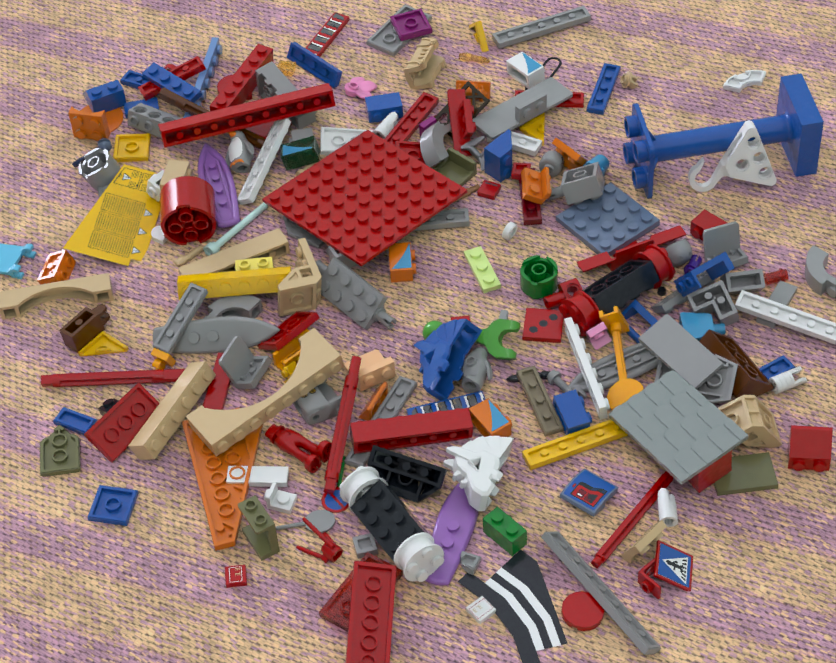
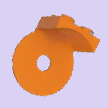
[68,105,124,141]

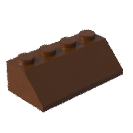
[699,329,774,398]

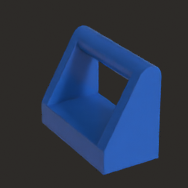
[622,299,658,344]

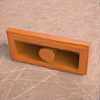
[359,381,388,421]

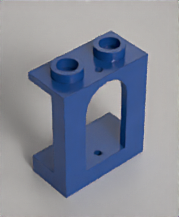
[674,251,735,297]

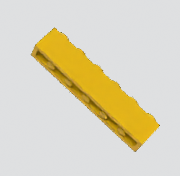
[177,266,291,300]

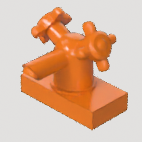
[456,80,491,105]

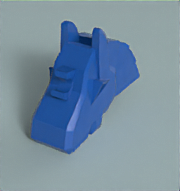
[414,319,483,401]

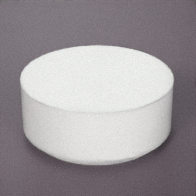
[502,222,518,240]

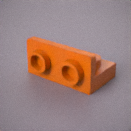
[552,138,588,170]
[521,166,552,205]
[37,250,76,285]

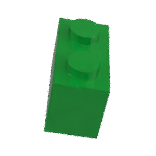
[483,506,527,556]

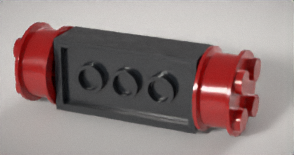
[559,244,676,336]

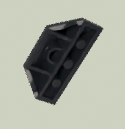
[367,445,447,503]

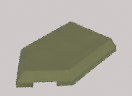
[40,425,81,477]

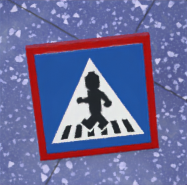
[654,540,693,592]

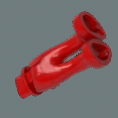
[265,424,332,473]

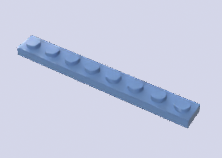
[183,37,222,118]

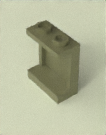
[433,147,477,186]
[238,495,280,561]

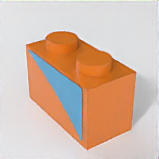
[389,242,417,283]
[469,398,512,437]

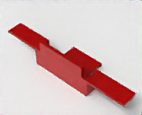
[577,225,686,272]

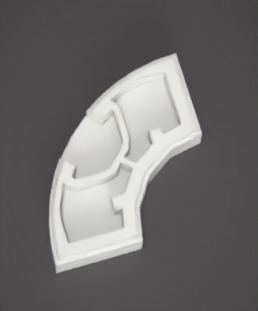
[723,70,766,93]

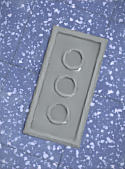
[366,4,432,57]
[638,314,723,389]

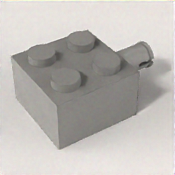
[549,162,605,205]

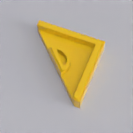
[469,21,489,52]
[519,113,545,146]
[78,331,129,357]

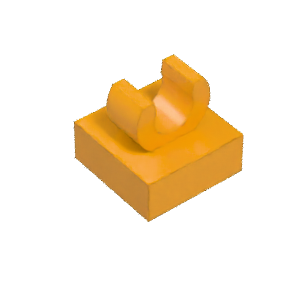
[151,348,176,370]

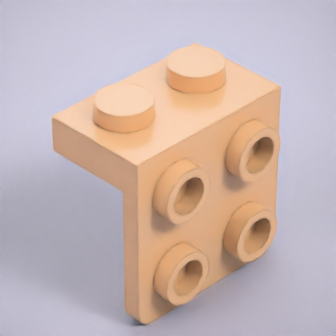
[344,350,396,392]

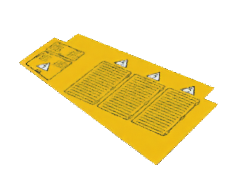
[63,164,160,266]

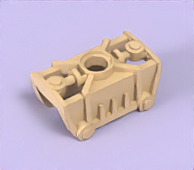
[403,37,446,90]

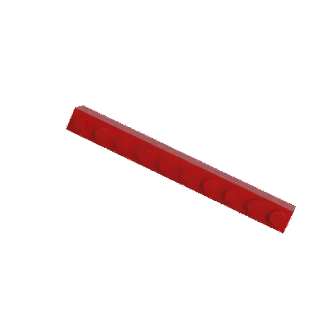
[158,83,336,148]

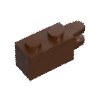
[59,304,110,353]

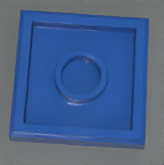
[87,485,139,526]

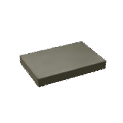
[714,452,778,496]

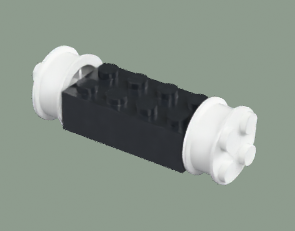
[340,466,444,582]

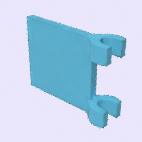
[0,244,37,279]

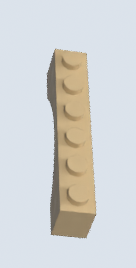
[0,273,114,320]

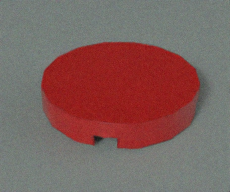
[561,591,605,631]

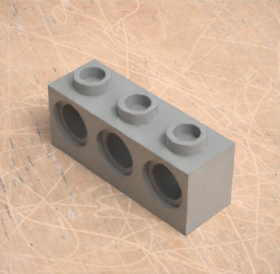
[128,103,182,138]

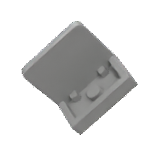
[703,221,748,267]
[219,336,272,389]

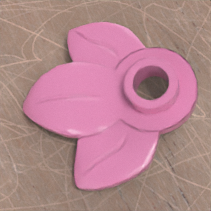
[344,77,377,99]

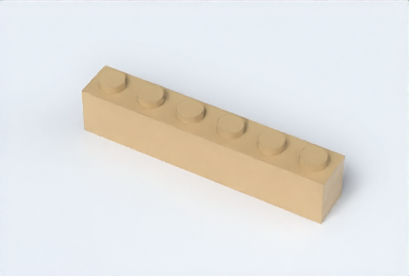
[178,228,290,275]
[128,361,216,460]

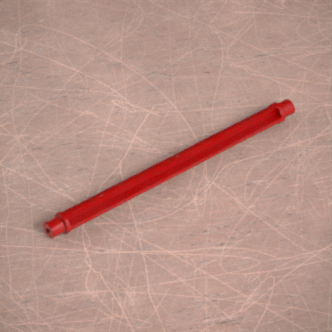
[591,471,674,568]

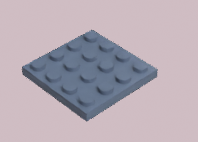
[556,182,660,257]

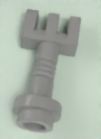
[546,370,587,399]

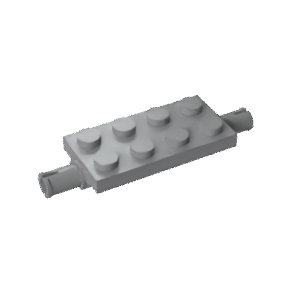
[316,258,397,330]

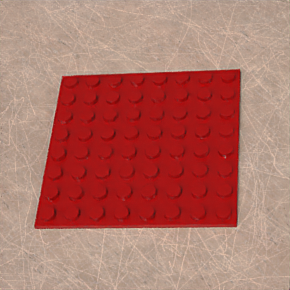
[262,129,468,267]

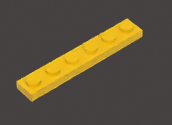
[522,419,628,471]

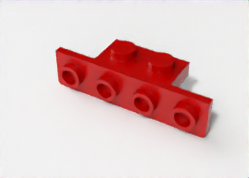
[447,89,476,156]

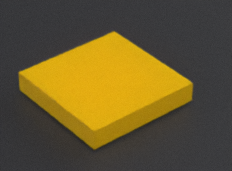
[113,133,151,162]

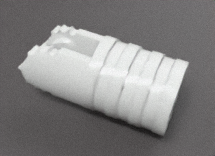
[373,112,398,139]
[769,366,807,394]
[658,488,678,527]

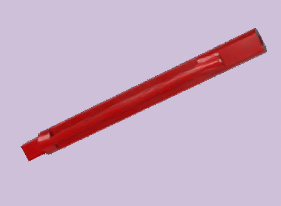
[323,356,362,494]
[41,368,186,387]

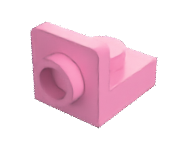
[586,322,612,350]

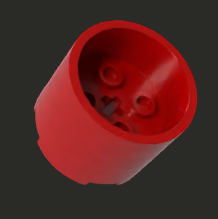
[160,176,216,245]

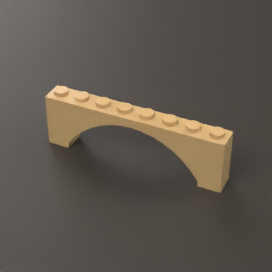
[186,328,345,456]

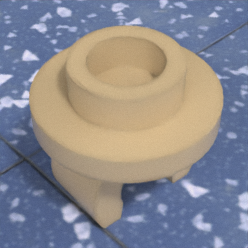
[620,71,638,89]

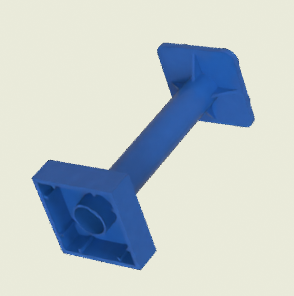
[623,73,824,199]

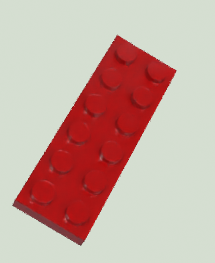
[345,561,396,663]

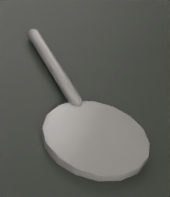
[275,510,335,533]

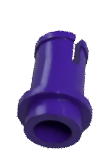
[684,255,702,274]

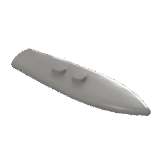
[153,316,280,354]
[569,343,659,392]

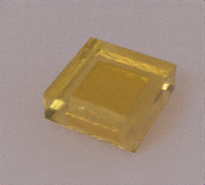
[278,60,297,77]

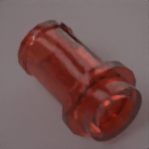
[763,268,789,285]

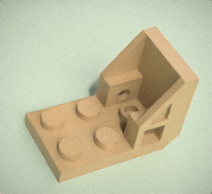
[278,238,322,317]
[718,395,782,448]

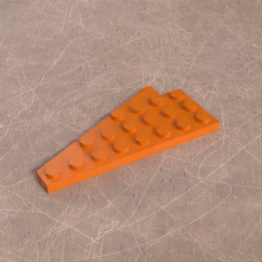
[182,407,263,551]

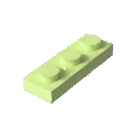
[464,246,501,293]

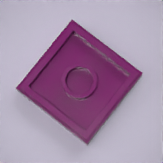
[390,8,433,41]

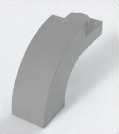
[420,121,451,167]
[805,245,836,298]
[203,295,263,319]

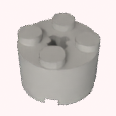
[78,148,120,191]

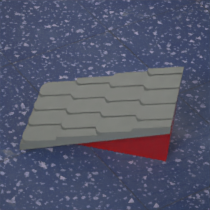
[608,370,749,493]

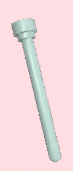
[203,202,268,256]

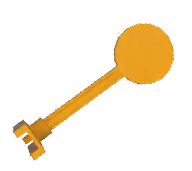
[599,306,644,410]

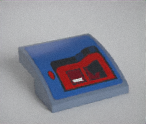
[560,468,618,517]

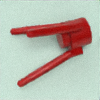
[296,517,343,563]

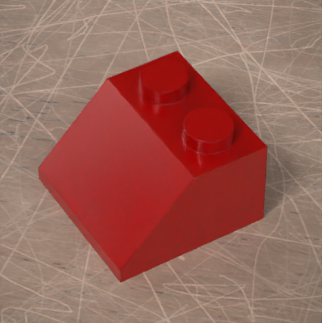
[787,425,833,472]

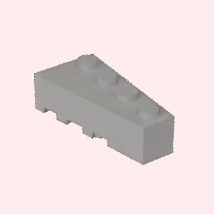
[255,61,316,129]

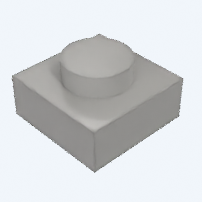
[352,533,378,559]

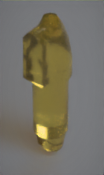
[458,53,490,64]

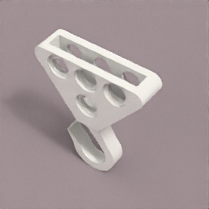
[688,120,777,192]

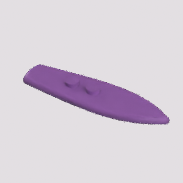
[197,143,240,228]
[425,483,479,586]

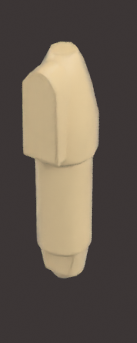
[174,245,204,267]

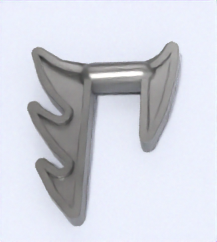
[461,136,485,171]

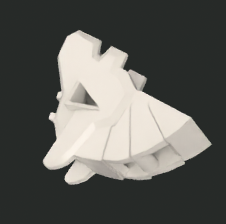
[443,436,514,511]

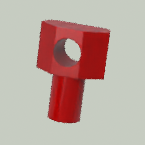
[543,278,583,309]

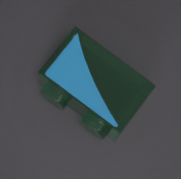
[281,136,320,171]

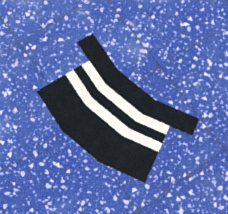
[458,549,568,663]

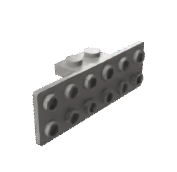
[473,77,573,140]

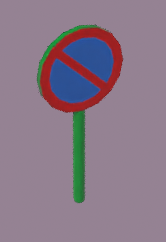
[321,456,349,513]

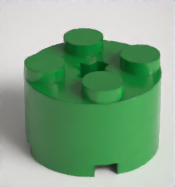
[520,255,558,299]

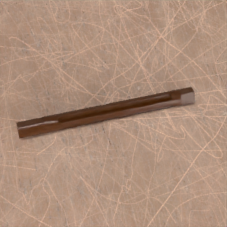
[159,88,266,150]

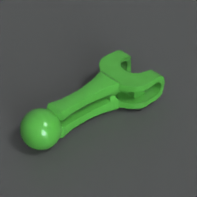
[423,319,520,360]

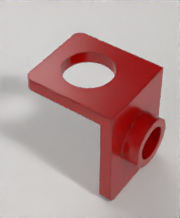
[638,558,661,600]

